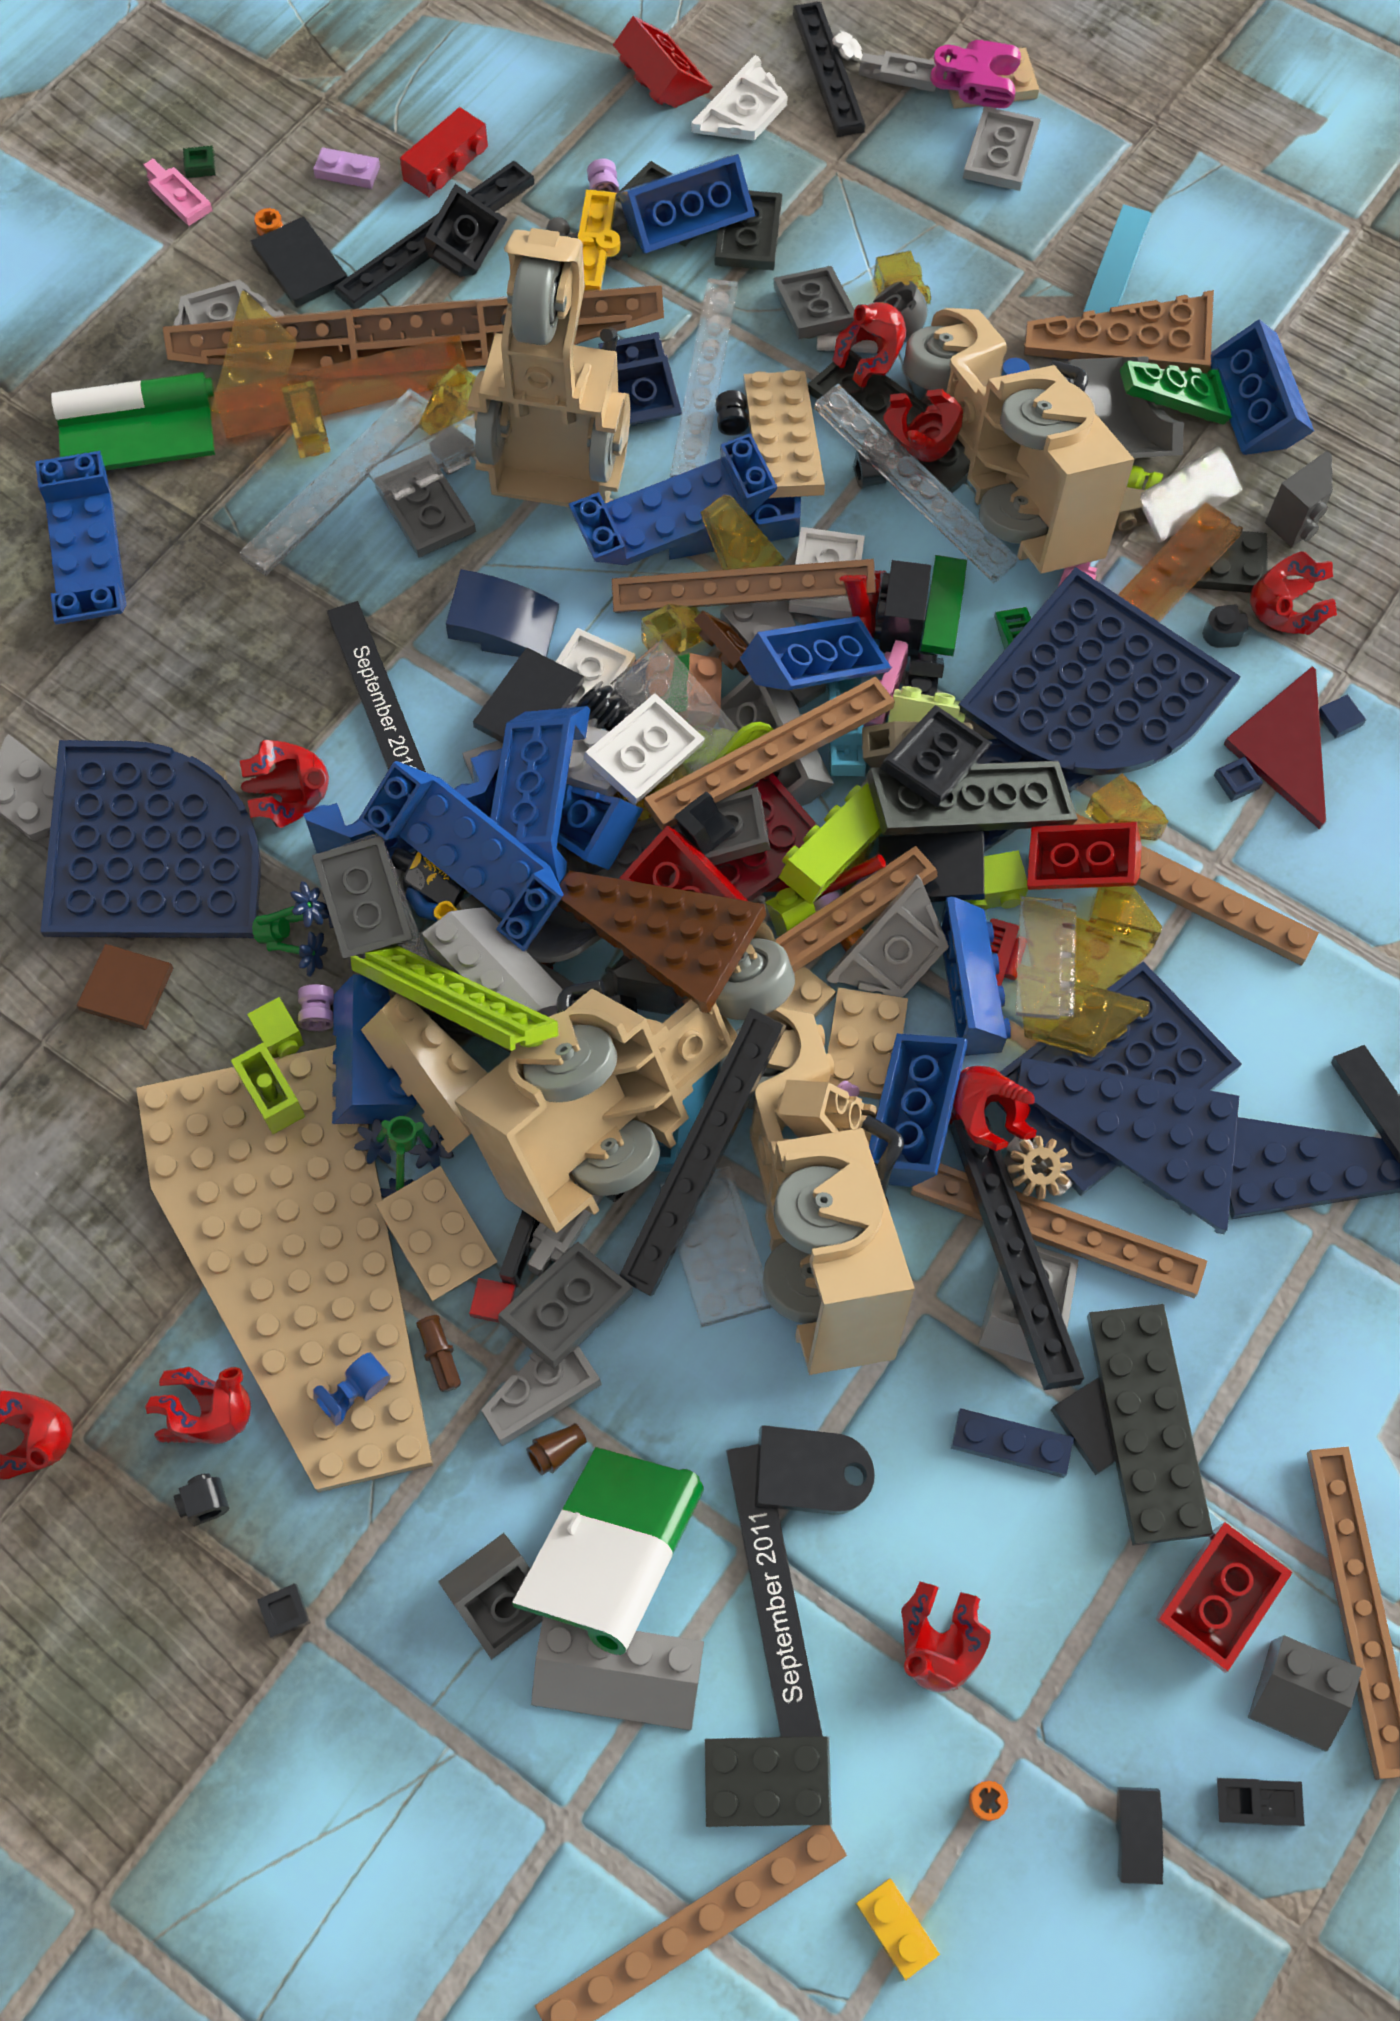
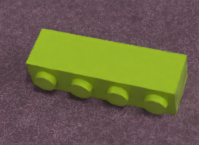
[779,782,882,904]

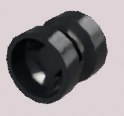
[715,390,749,436]

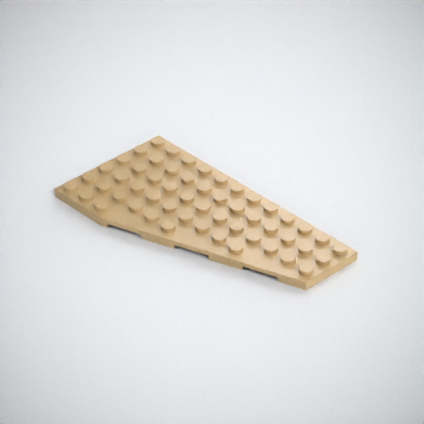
[136,1045,433,1492]

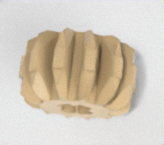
[1007,1136,1072,1200]

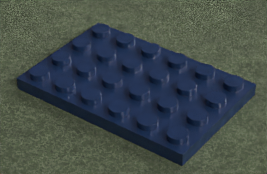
[996,961,1242,1196]

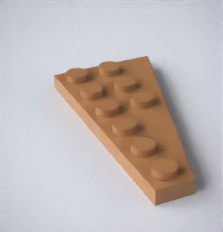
[1024,290,1214,373]

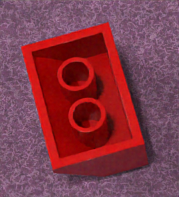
[613,16,713,108]
[1027,822,1142,890]

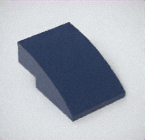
[598,332,682,426]
[446,569,559,657]

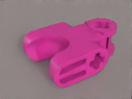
[930,40,1021,109]

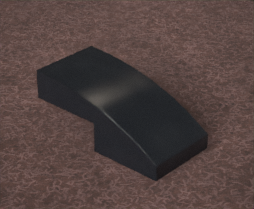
[1217,1778,1305,1827]
[1116,1787,1163,1884]

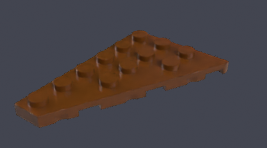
[557,871,766,1014]

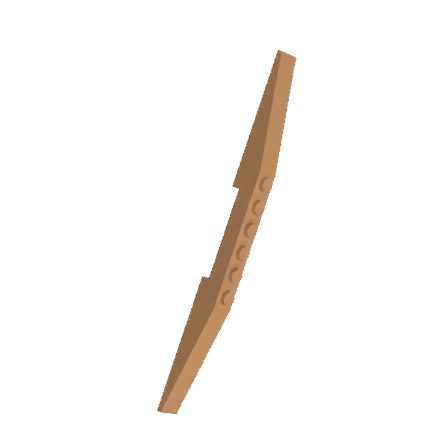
[162,285,664,379]

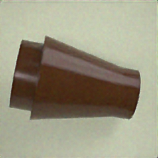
[526,1423,587,1475]

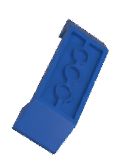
[569,433,777,566]
[35,451,127,625]
[490,706,590,885]
[303,748,502,860]
[359,761,564,952]

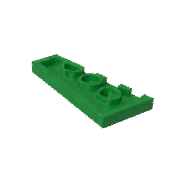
[1119,361,1232,425]

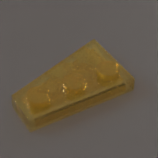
[700,494,785,570]

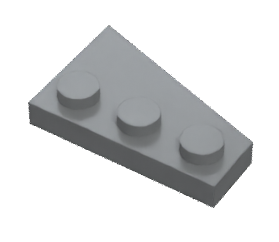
[481,1346,602,1446]

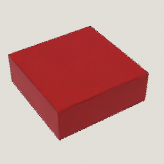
[469,1278,516,1323]

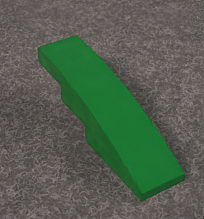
[920,555,967,657]

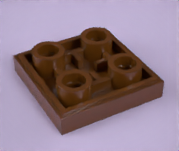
[76,944,174,1030]

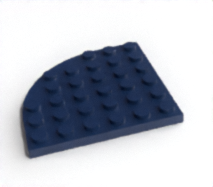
[958,567,1241,775]
[40,740,261,938]

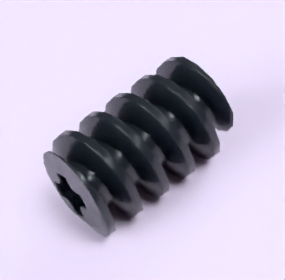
[576,681,631,732]

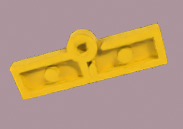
[577,189,620,291]

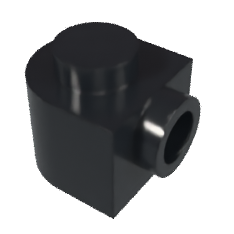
[853,444,892,487]
[1202,604,1248,648]
[174,1473,229,1527]

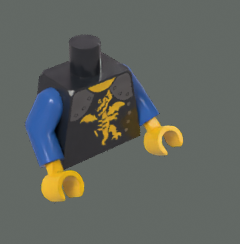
[390,847,466,922]

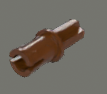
[416,1315,461,1392]

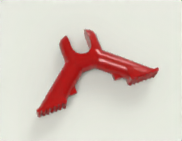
[839,570,887,638]

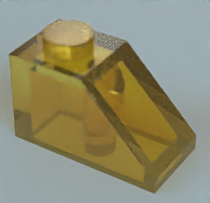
[281,380,331,459]
[1086,886,1162,948]

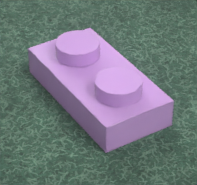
[313,148,380,189]

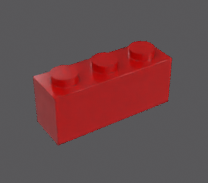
[400,107,488,197]

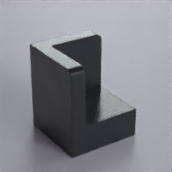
[674,792,735,855]

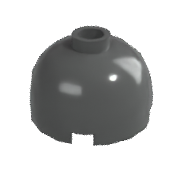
[873,281,928,343]

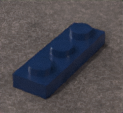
[951,1408,1074,1478]

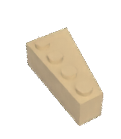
[361,993,488,1153]
[777,1080,878,1145]

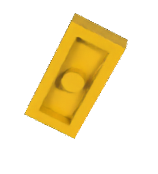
[855,1878,940,1980]

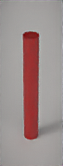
[815,854,886,901]

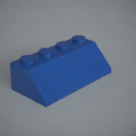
[618,154,755,253]
[1211,319,1314,455]
[740,616,892,690]
[940,897,1011,1056]
[869,1033,968,1187]

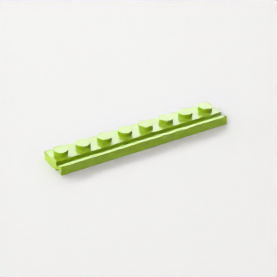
[351,945,558,1051]

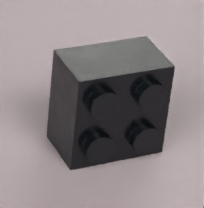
[874,560,931,657]

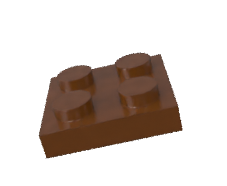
[694,610,749,676]

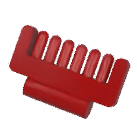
[990,918,1027,986]

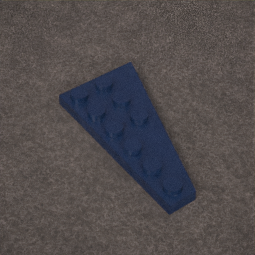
[1229,1117,1400,1219]

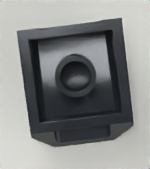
[423,184,507,277]

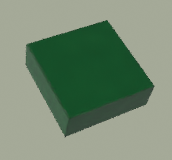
[183,145,216,178]

